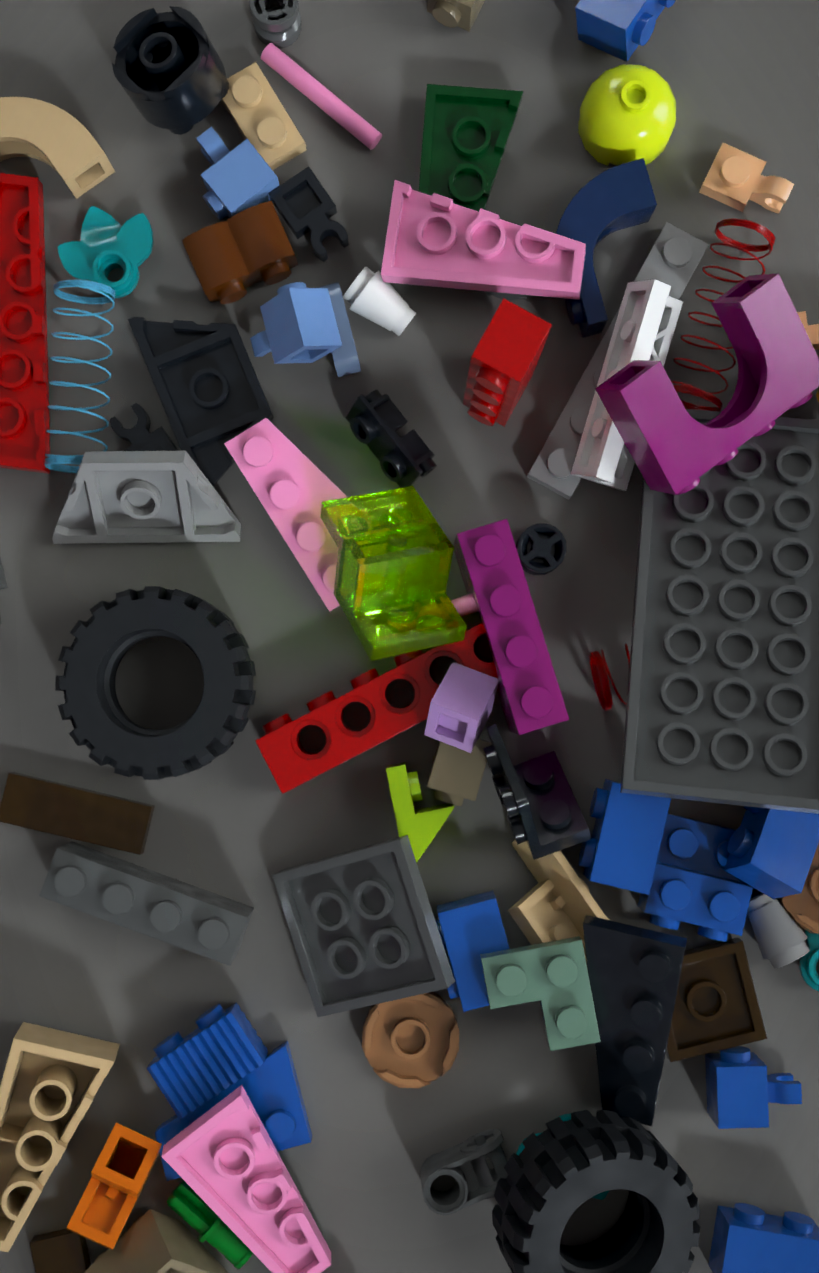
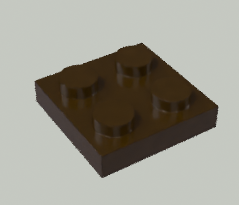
[666,938,767,1062]

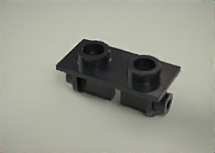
[346,390,437,493]

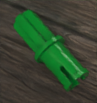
[167,1181,253,1270]

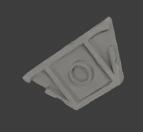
[52,451,242,544]

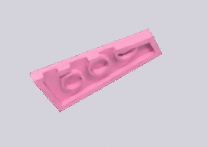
[381,180,586,300]
[224,418,412,612]
[161,1085,331,1273]

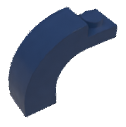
[556,158,657,338]

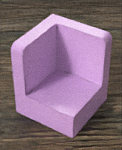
[424,663,499,753]

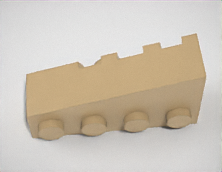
[0,1022,120,1252]

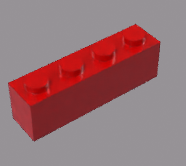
[463,298,552,427]

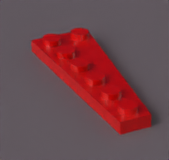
[0,173,50,474]

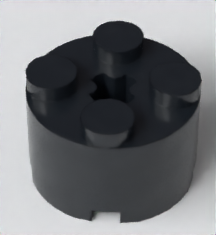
[112,6,229,135]

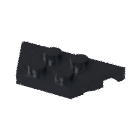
[128,317,274,486]

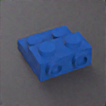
[638,813,753,942]

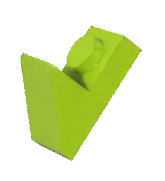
[386,762,455,862]

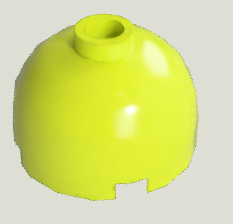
[578,64,676,166]

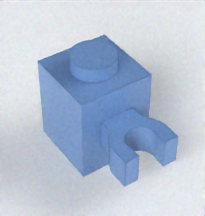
[196,126,280,221]
[250,282,342,364]

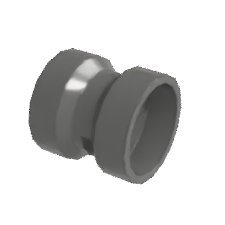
[249,0,302,48]

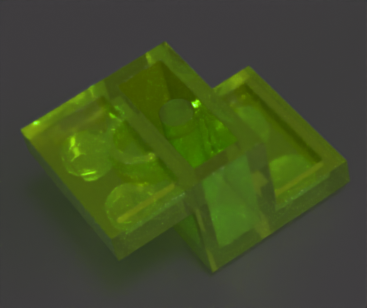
[320,486,467,661]

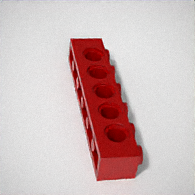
[255,622,498,794]

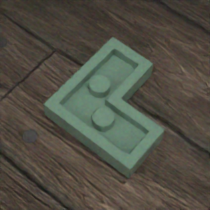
[480,936,601,1051]

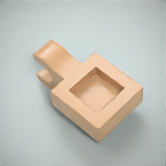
[699,143,794,213]

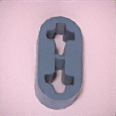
[316,282,361,377]

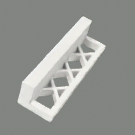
[571,279,683,491]

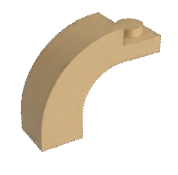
[0,97,115,199]

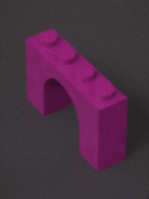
[595,273,819,495]
[453,519,570,735]

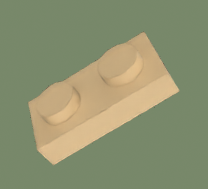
[221,62,307,170]

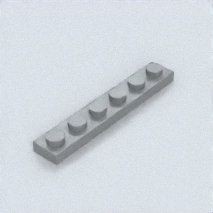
[527,222,709,500]

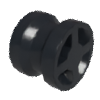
[516,523,567,575]

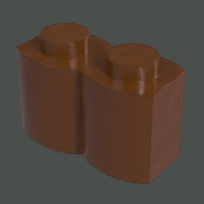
[182,201,298,304]

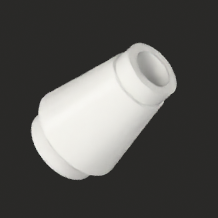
[343,266,416,336]

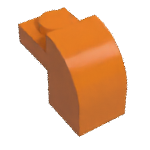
[66,1122,162,1251]

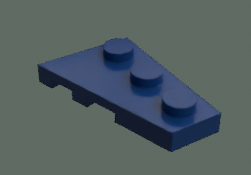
[154,1040,312,1181]

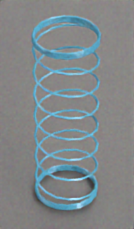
[44,280,115,473]

